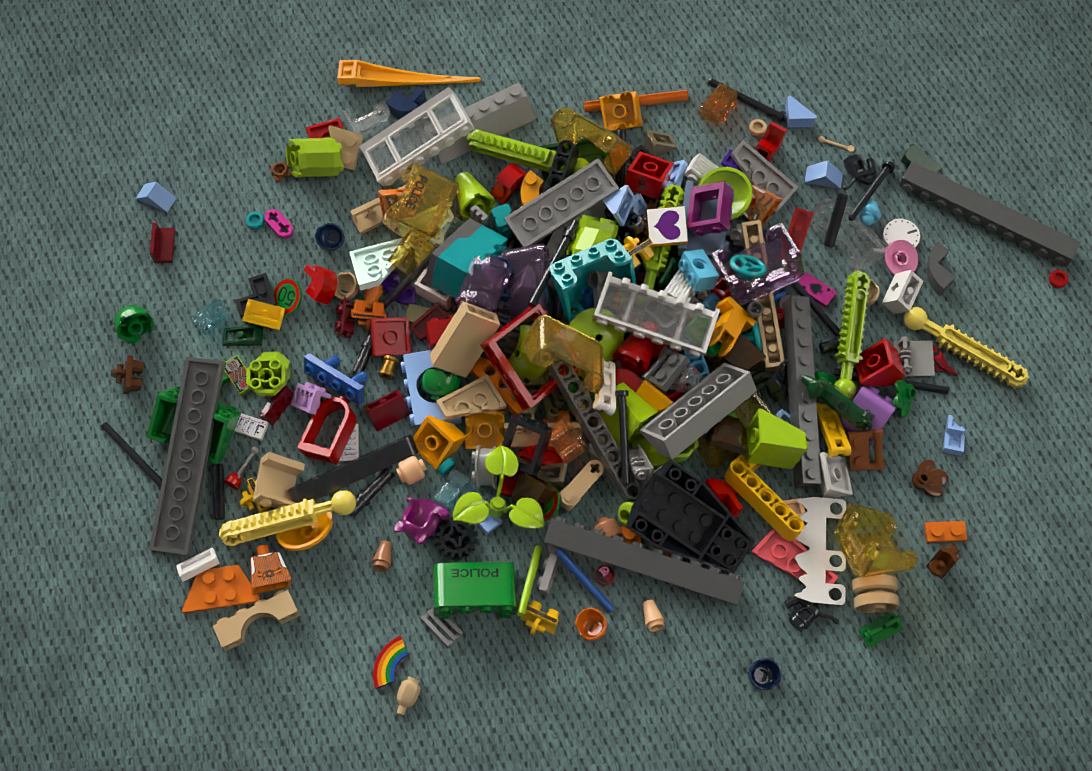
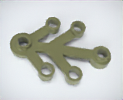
[512,373,566,428]

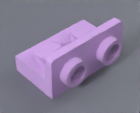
[291,382,331,414]

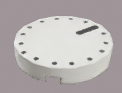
[882,219,920,248]

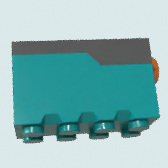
[424,218,508,303]

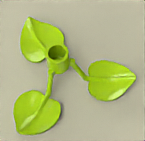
[453,446,545,529]

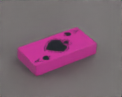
[798,272,837,308]

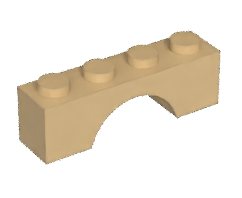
[213,590,300,652]

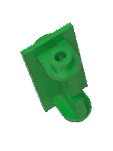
[858,612,904,648]

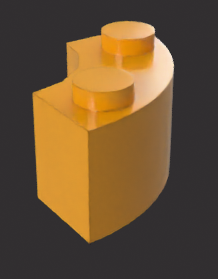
[521,170,544,207]

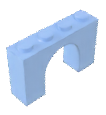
[401,350,462,431]

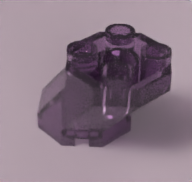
[456,256,511,313]

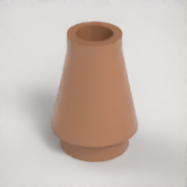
[372,541,392,572]

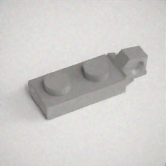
[537,544,563,596]

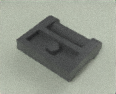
[641,346,690,391]

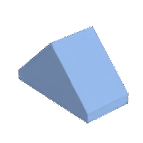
[785,95,817,127]
[804,161,843,189]
[136,182,177,213]
[603,185,636,226]

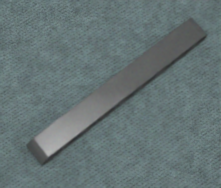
[542,344,642,501]

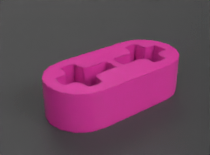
[265,209,294,239]

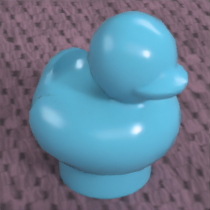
[859,200,881,226]

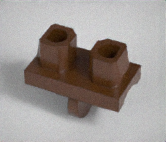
[111,355,143,394]
[926,544,960,579]

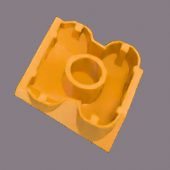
[600,91,643,132]
[465,411,505,449]

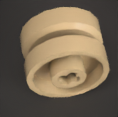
[852,575,900,613]

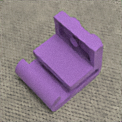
[840,385,897,447]

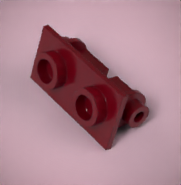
[334,297,355,338]
[259,385,294,426]

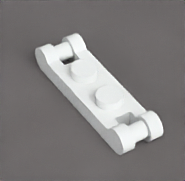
[593,356,616,416]

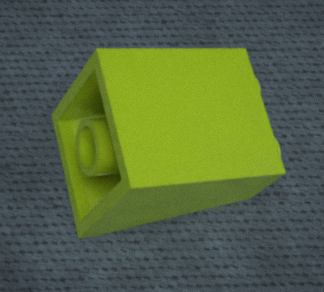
[598,382,658,450]
[746,409,808,469]

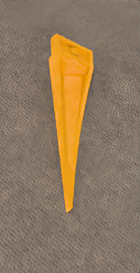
[337,60,481,87]

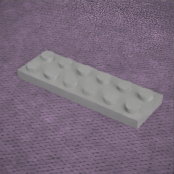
[504,158,619,250]

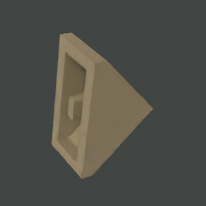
[645,130,678,157]
[535,463,567,490]

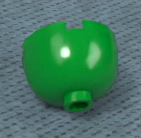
[114,305,154,343]
[422,369,461,402]

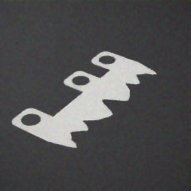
[795,497,846,605]

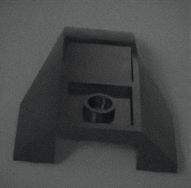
[626,459,755,574]

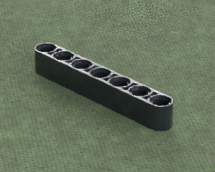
[524,139,580,265]
[287,434,419,503]

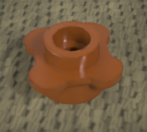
[270,162,291,181]

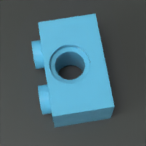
[678,249,719,292]

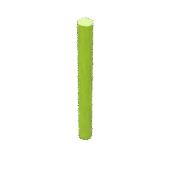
[517,545,543,617]

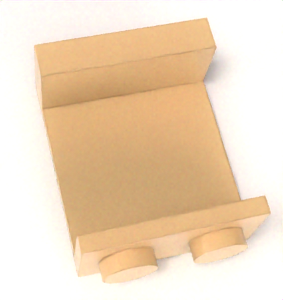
[253,452,305,509]

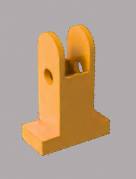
[709,296,756,357]

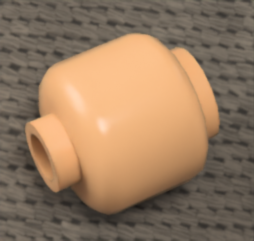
[396,456,427,485]

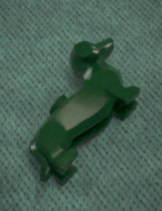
[802,375,875,430]

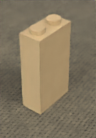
[430,301,500,378]

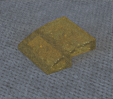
[388,230,435,281]

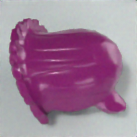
[394,497,450,544]

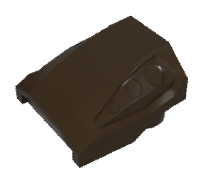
[707,415,749,457]

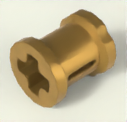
[378,355,399,380]

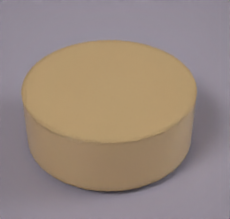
[749,119,767,137]

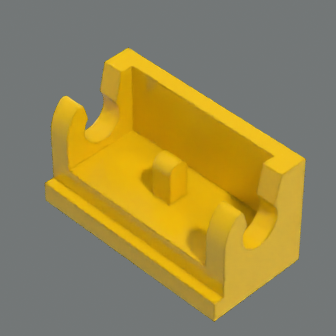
[242,299,285,330]

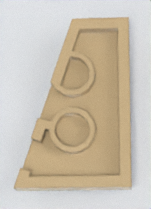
[436,375,507,419]

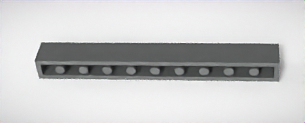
[899,162,1081,267]
[783,296,822,489]
[544,516,745,605]

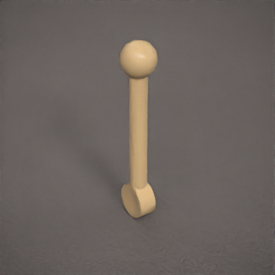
[818,136,855,153]

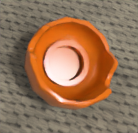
[575,607,608,641]

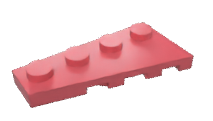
[751,528,839,584]

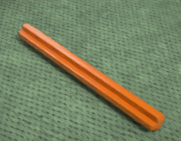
[584,90,689,112]

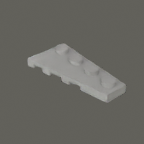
[730,140,798,214]

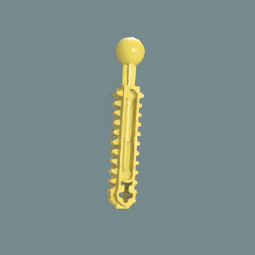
[903,307,1029,389]
[219,490,357,546]

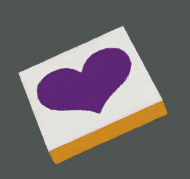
[647,206,688,247]

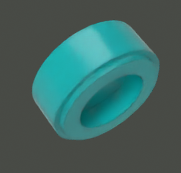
[246,212,265,230]
[437,457,456,476]

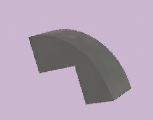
[926,242,955,296]

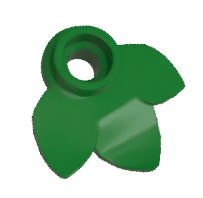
[892,379,916,418]

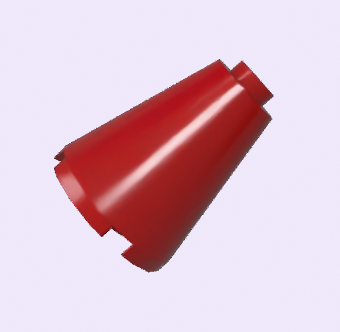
[612,321,660,375]

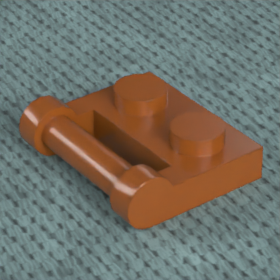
[847,429,885,471]

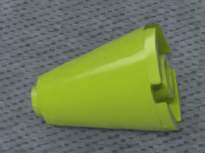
[455,172,495,221]

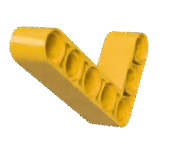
[724,454,804,541]

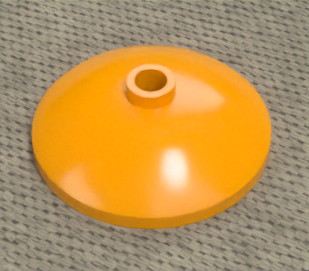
[276,502,333,551]

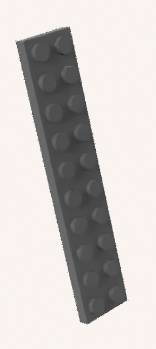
[149,357,226,556]

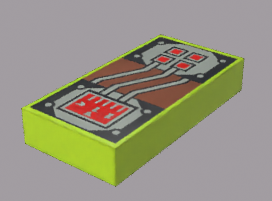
[224,355,251,396]

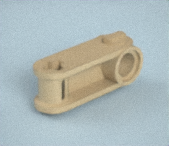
[559,460,604,512]

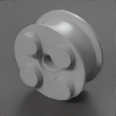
[472,445,498,489]

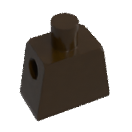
[720,333,766,373]
[511,471,557,513]

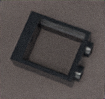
[502,413,553,475]

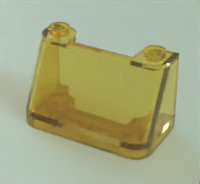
[520,315,604,394]
[835,502,918,577]

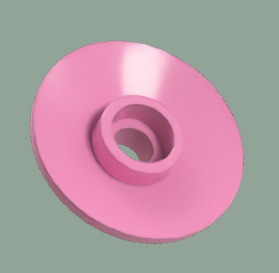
[885,240,918,275]

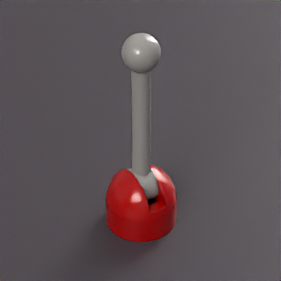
[224,447,259,490]

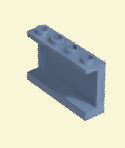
[678,180,734,259]

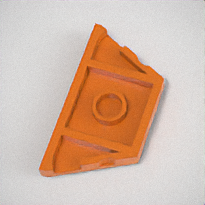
[182,565,261,614]

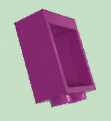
[687,181,733,236]

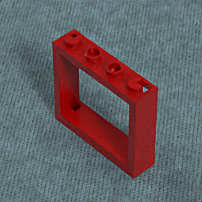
[480,304,581,409]

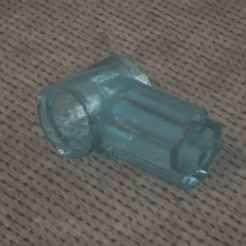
[434,468,472,509]

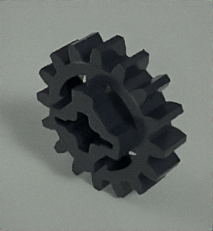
[435,516,478,560]

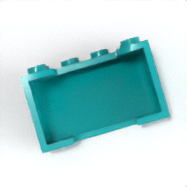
[549,239,636,322]

